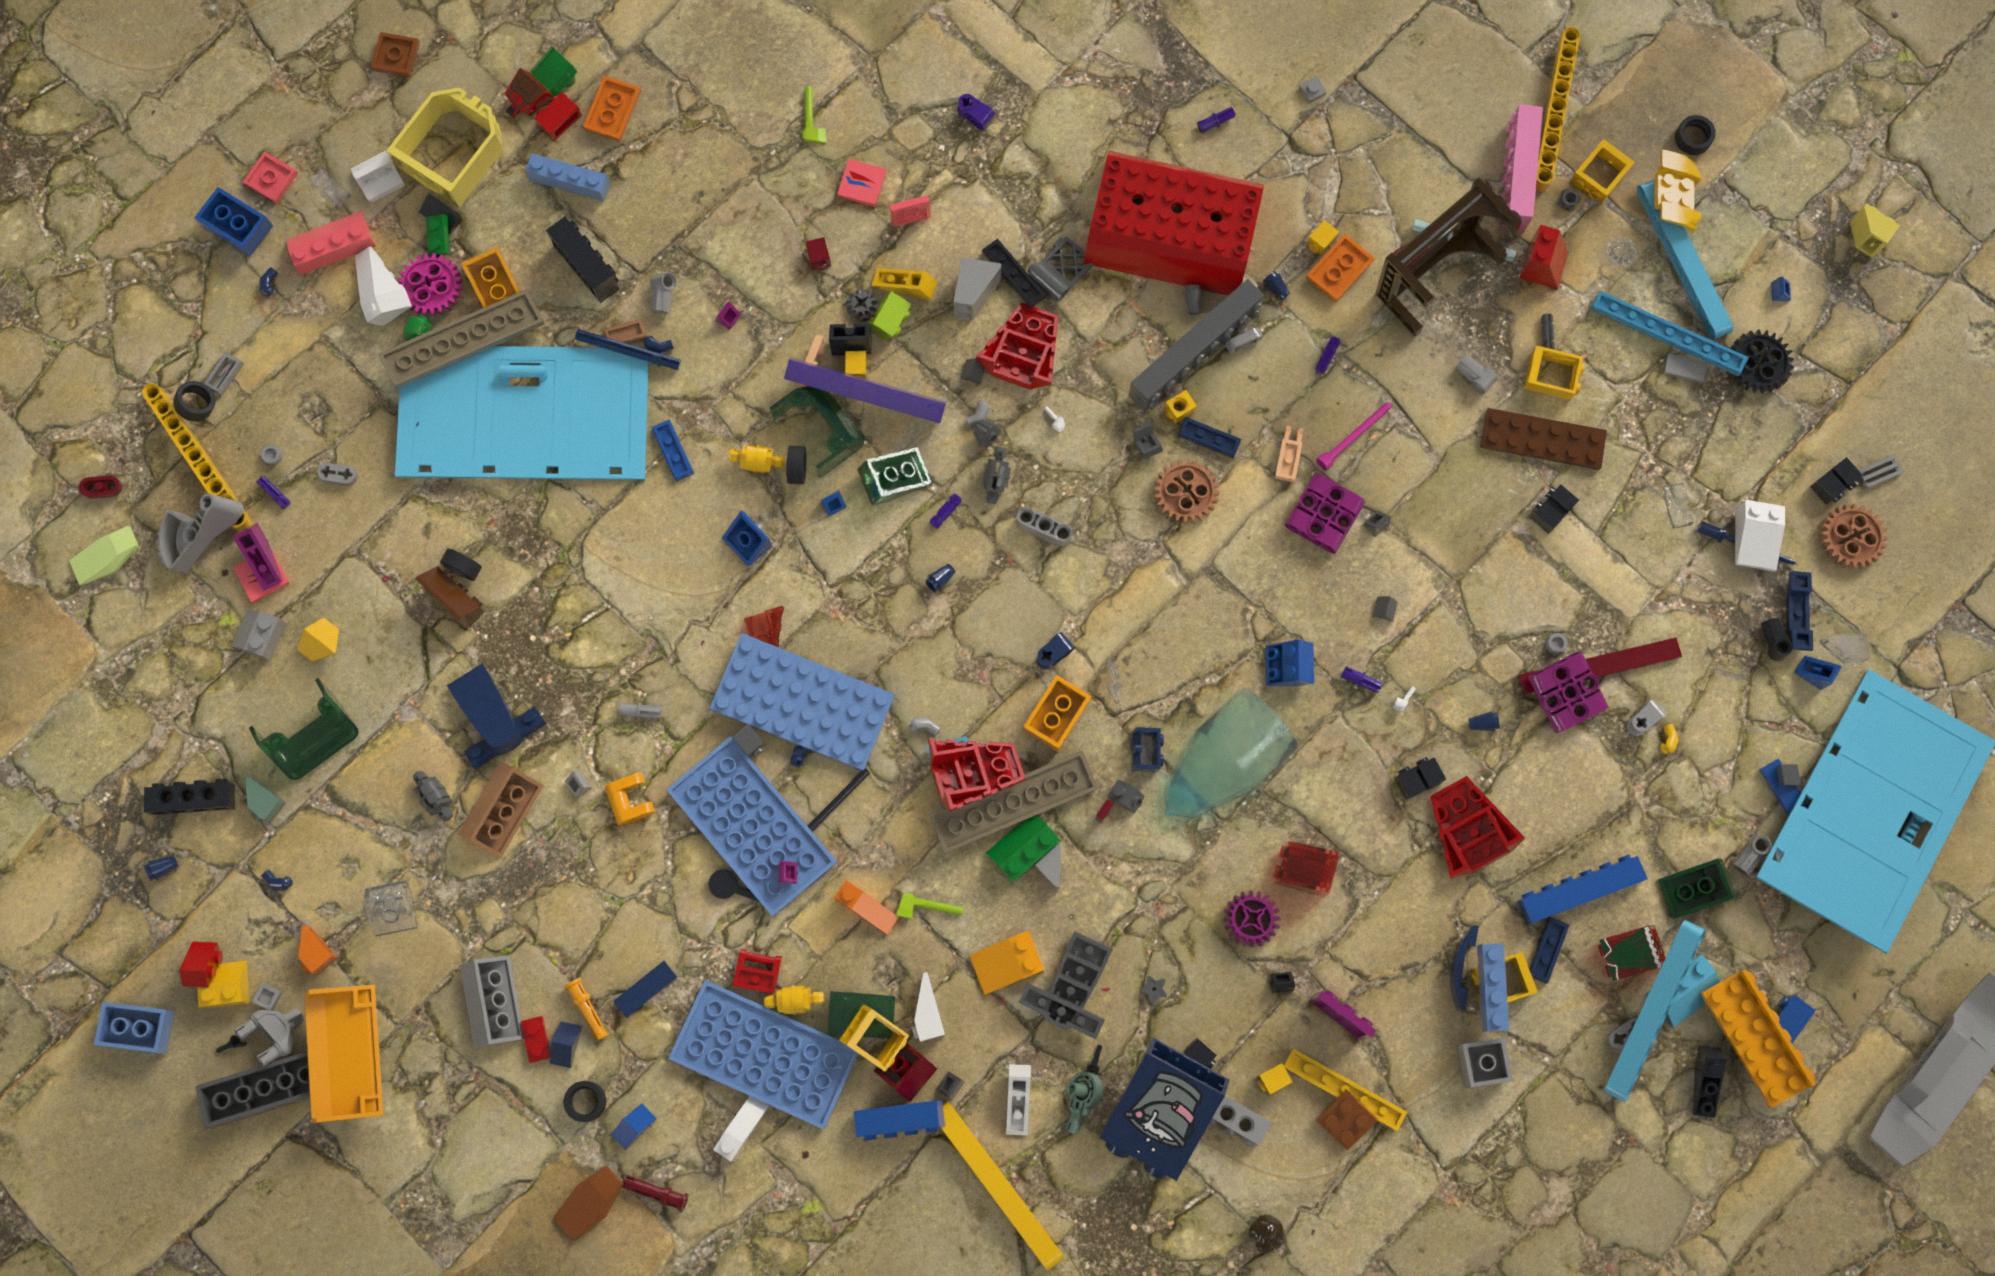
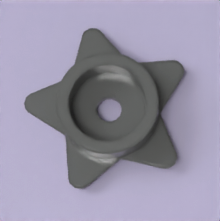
[1140,976,1167,1003]

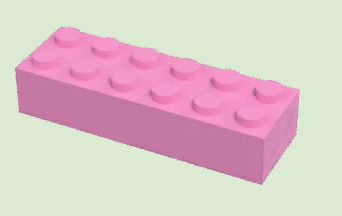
[1498,104,1543,232]

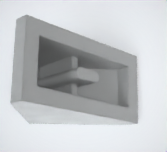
[1035,845,1061,889]

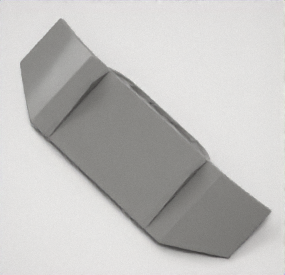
[1868,972,1995,1167]

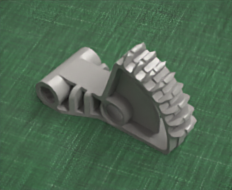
[155,493,243,573]

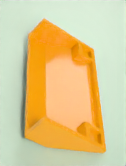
[304,985,383,1124]

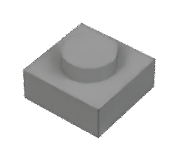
[1299,76,1326,104]
[252,982,283,1011]

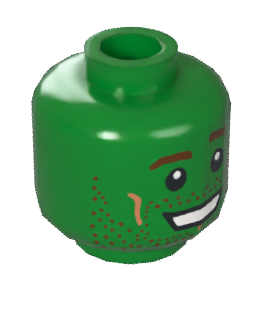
[403,315,432,341]

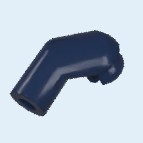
[644,336,674,353]
[790,745,811,767]

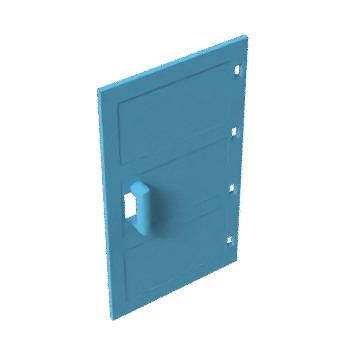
[395,346,649,480]
[1755,669,1995,954]

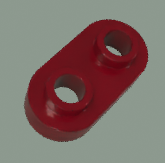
[79,475,122,499]

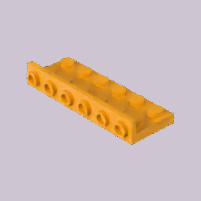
[1700,969,1816,1108]

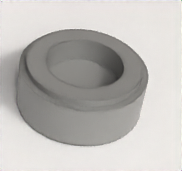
[261,445,283,466]
[1546,633,1568,654]

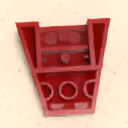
[976,302,1059,390]
[928,738,1025,812]
[1430,776,1525,879]

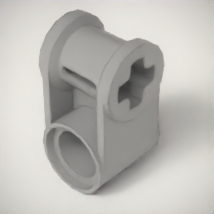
[1627,699,1668,736]

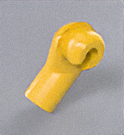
[1660,724,1679,754]

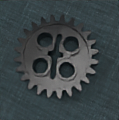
[1729,329,1794,394]

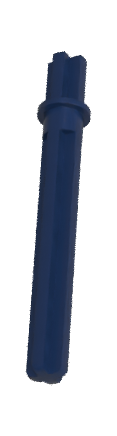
[575,329,681,370]

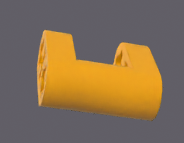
[604,773,655,826]

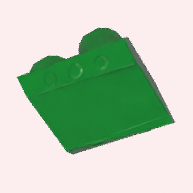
[529,46,577,102]

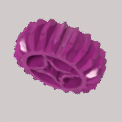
[1223,890,1281,948]

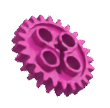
[397,253,463,317]

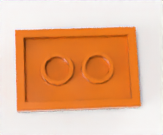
[583,76,641,142]
[1306,234,1375,302]

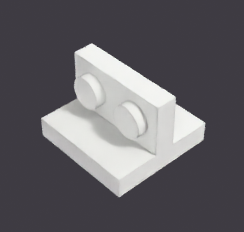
[351,151,405,204]

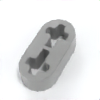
[1225,328,1263,354]
[317,463,358,486]
[1607,1018,1637,1049]

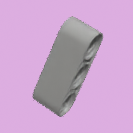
[1017,507,1072,547]

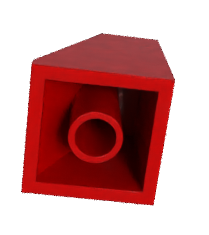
[1519,224,1568,289]

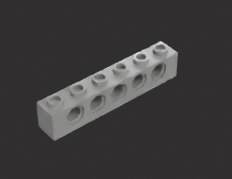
[1210,1096,1272,1147]

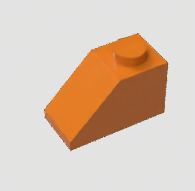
[298,925,337,975]

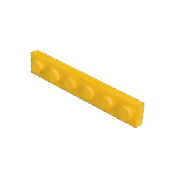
[1283,1048,1407,1131]

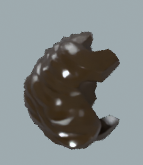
[1249,1214,1284,1253]

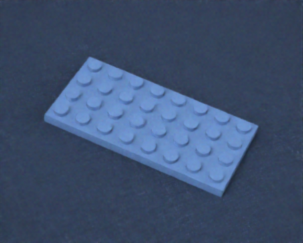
[709,633,895,771]
[666,736,838,917]
[668,980,858,1130]

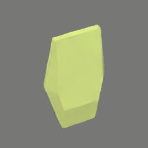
[69,526,139,586]

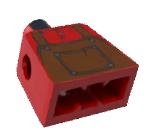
[505,67,553,118]

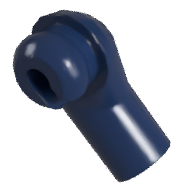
[259,267,278,297]
[261,869,293,891]

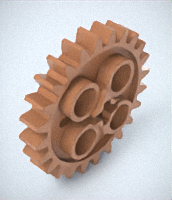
[1153,459,1220,524]
[1819,504,1888,570]

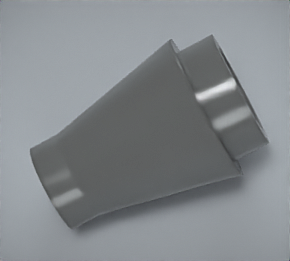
[1183,285,1203,315]

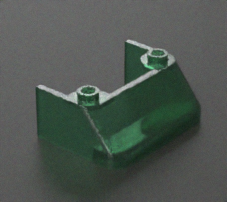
[769,386,865,478]
[249,678,359,780]

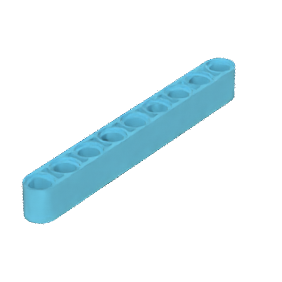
[1637,179,1733,340]
[1604,920,1706,1102]

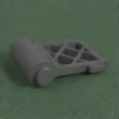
[1027,236,1093,302]

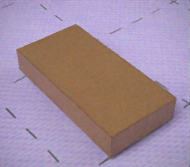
[603,318,647,344]

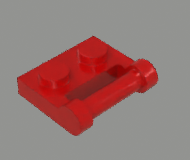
[732,949,783,994]

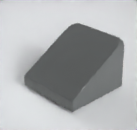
[1776,764,1801,787]

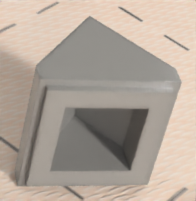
[565,770,592,798]

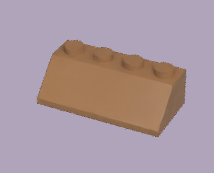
[458,762,544,858]

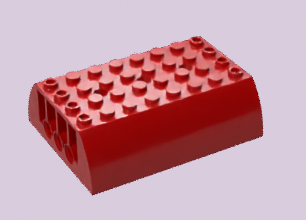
[1084,150,1264,296]

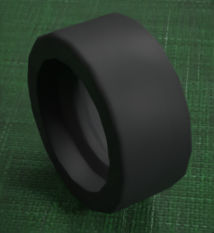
[1675,115,1716,155]
[173,381,216,422]
[786,446,807,485]
[440,548,482,581]
[563,1081,607,1122]

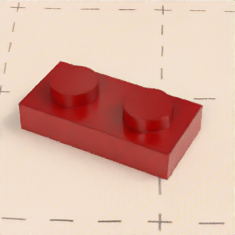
[521,1016,551,1063]

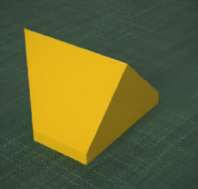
[297,618,340,662]

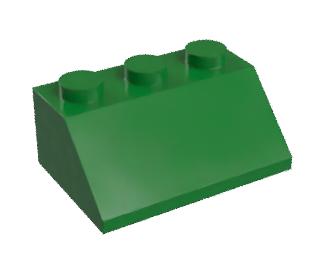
[986,815,1061,884]

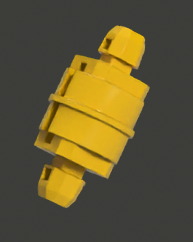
[728,444,785,473]
[764,985,825,1015]

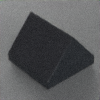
[1271,972,1295,993]

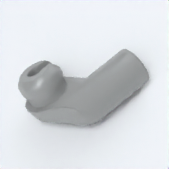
[965,400,990,427]
[909,717,941,736]

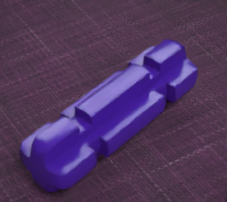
[1315,336,1341,374]
[256,476,291,509]
[930,493,962,529]

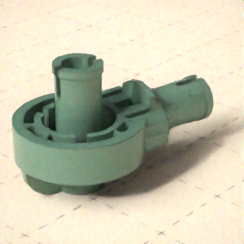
[1065,1072,1103,1134]

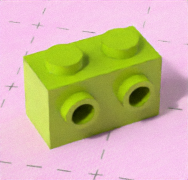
[870,291,911,341]

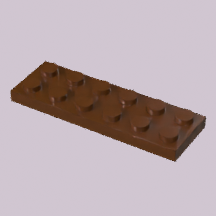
[1480,408,1607,470]

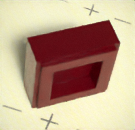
[1096,800,1114,824]

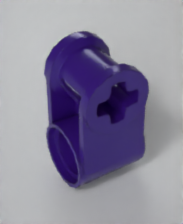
[958,94,995,130]

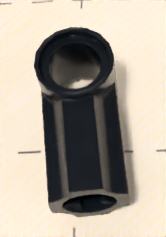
[1760,618,1793,661]

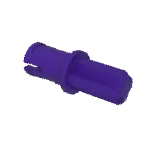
[1197,107,1236,134]
[1341,666,1382,693]

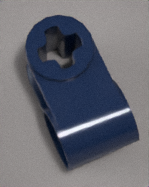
[1037,632,1075,670]

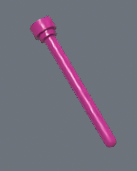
[1316,402,1391,471]

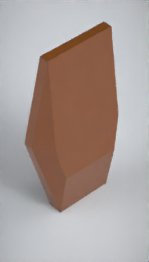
[553,1166,624,1241]

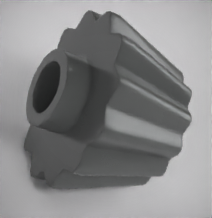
[973,420,1001,448]

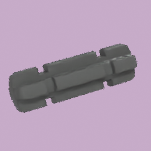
[1541,313,1555,350]

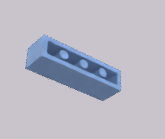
[525,153,610,201]
[1477,943,1509,1032]

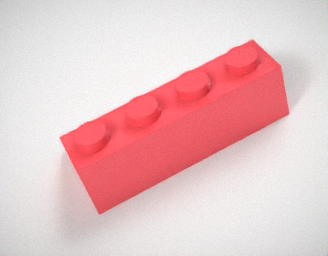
[287,211,376,275]

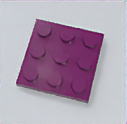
[1309,990,1376,1040]

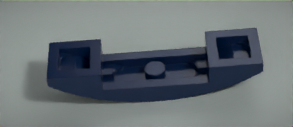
[1786,571,1813,651]
[1450,925,1479,1011]

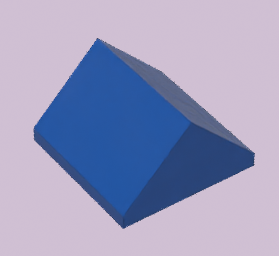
[722,510,772,567]

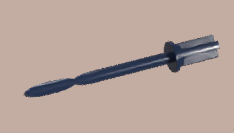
[1697,520,1796,565]

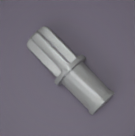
[619,703,662,719]

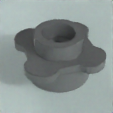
[1557,189,1581,212]

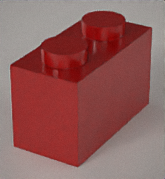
[534,92,582,142]
[179,941,223,987]

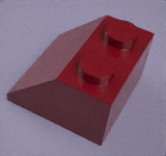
[874,1042,938,1102]

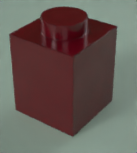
[805,237,831,271]

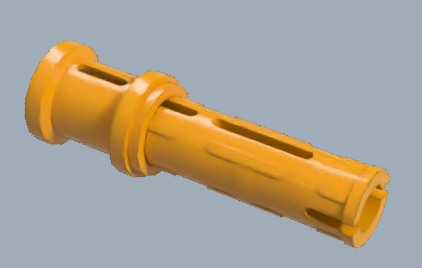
[564,977,608,1042]

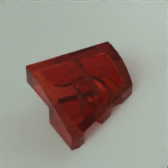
[743,606,784,647]

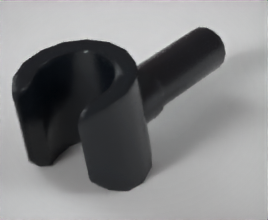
[216,1035,247,1053]
[1086,1045,1103,1075]

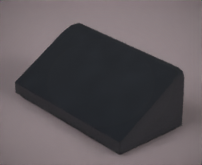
[419,193,463,234]

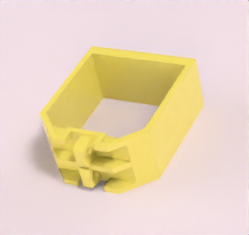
[386,88,503,208]

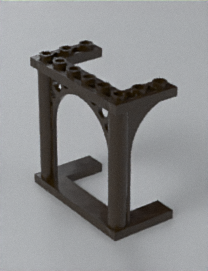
[1375,177,1522,337]

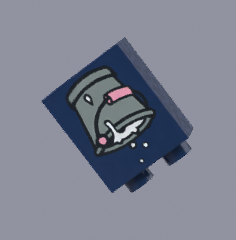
[1100,1037,1230,1181]

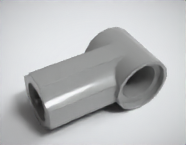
[650,272,676,314]
[1455,354,1498,394]
[1733,836,1772,876]

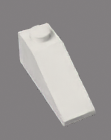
[912,972,945,1042]
[1006,1064,1031,1136]
[713,1096,769,1162]

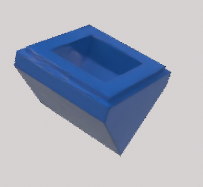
[1771,276,1791,302]
[820,490,846,516]

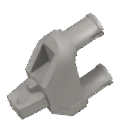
[234,1008,304,1067]

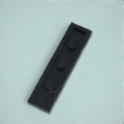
[982,238,1046,309]

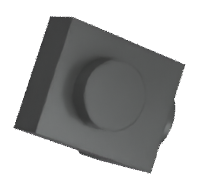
[1132,423,1163,459]
[1107,779,1144,813]

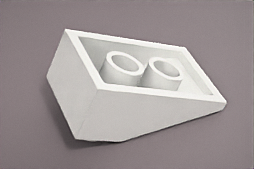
[1735,500,1785,572]

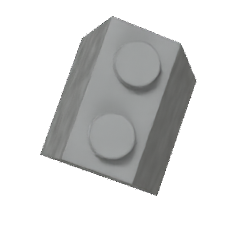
[953,257,1001,320]

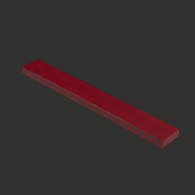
[1518,637,1682,695]

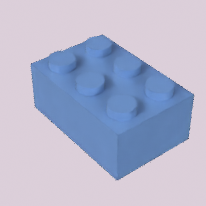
[94,1002,175,1054]

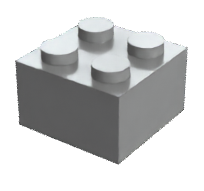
[1457,1038,1513,1088]

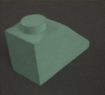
[245,776,286,823]

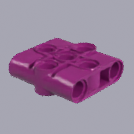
[1285,473,1365,554]
[1528,651,1609,733]

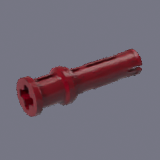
[622,1175,689,1213]

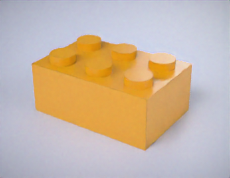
[1023,675,1092,752]

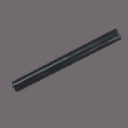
[807,768,870,832]

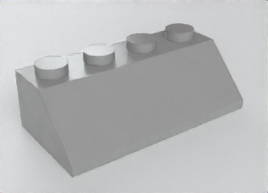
[460,955,524,1049]

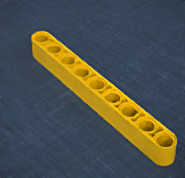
[1536,27,1580,192]
[142,383,252,532]
[941,1101,1065,1271]

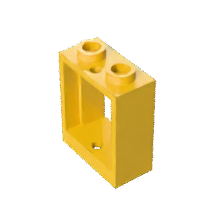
[1570,139,1635,204]
[1524,346,1585,400]
[1470,952,1538,1003]
[839,1004,909,1071]

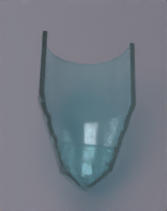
[1164,688,1298,819]

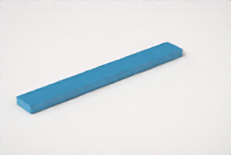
[1591,291,1749,377]

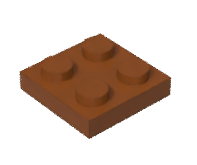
[371,32,420,77]
[1316,1089,1378,1150]

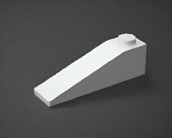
[355,247,412,326]

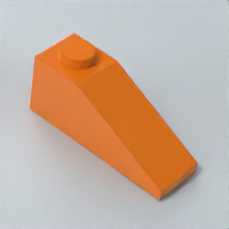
[834,880,899,935]

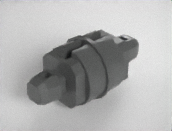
[982,447,1011,504]
[413,771,453,822]

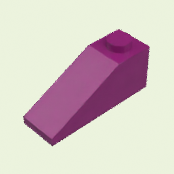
[233,523,283,591]

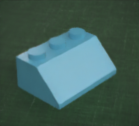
[1646,954,1720,1028]

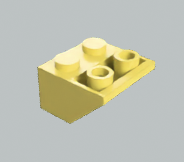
[1850,203,1900,259]

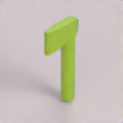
[802,86,826,144]
[896,892,964,919]

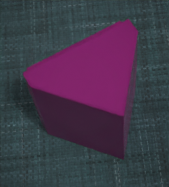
[716,302,741,330]
[778,861,797,884]

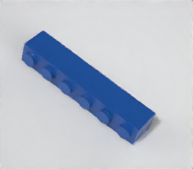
[1517,854,1648,925]

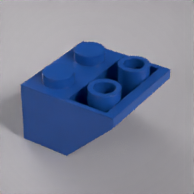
[1266,640,1314,687]

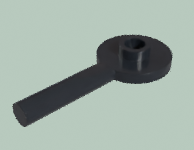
[708,869,760,902]

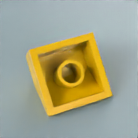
[197,961,249,1009]

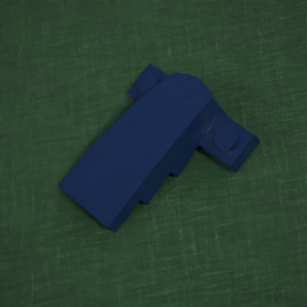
[447,663,546,770]

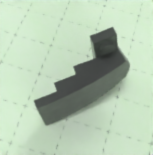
[1018,931,1113,1039]

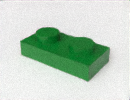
[426,214,450,257]

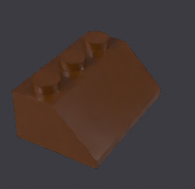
[415,566,485,629]

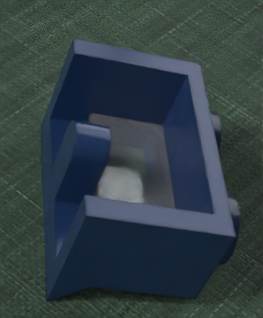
[1132,727,1164,772]

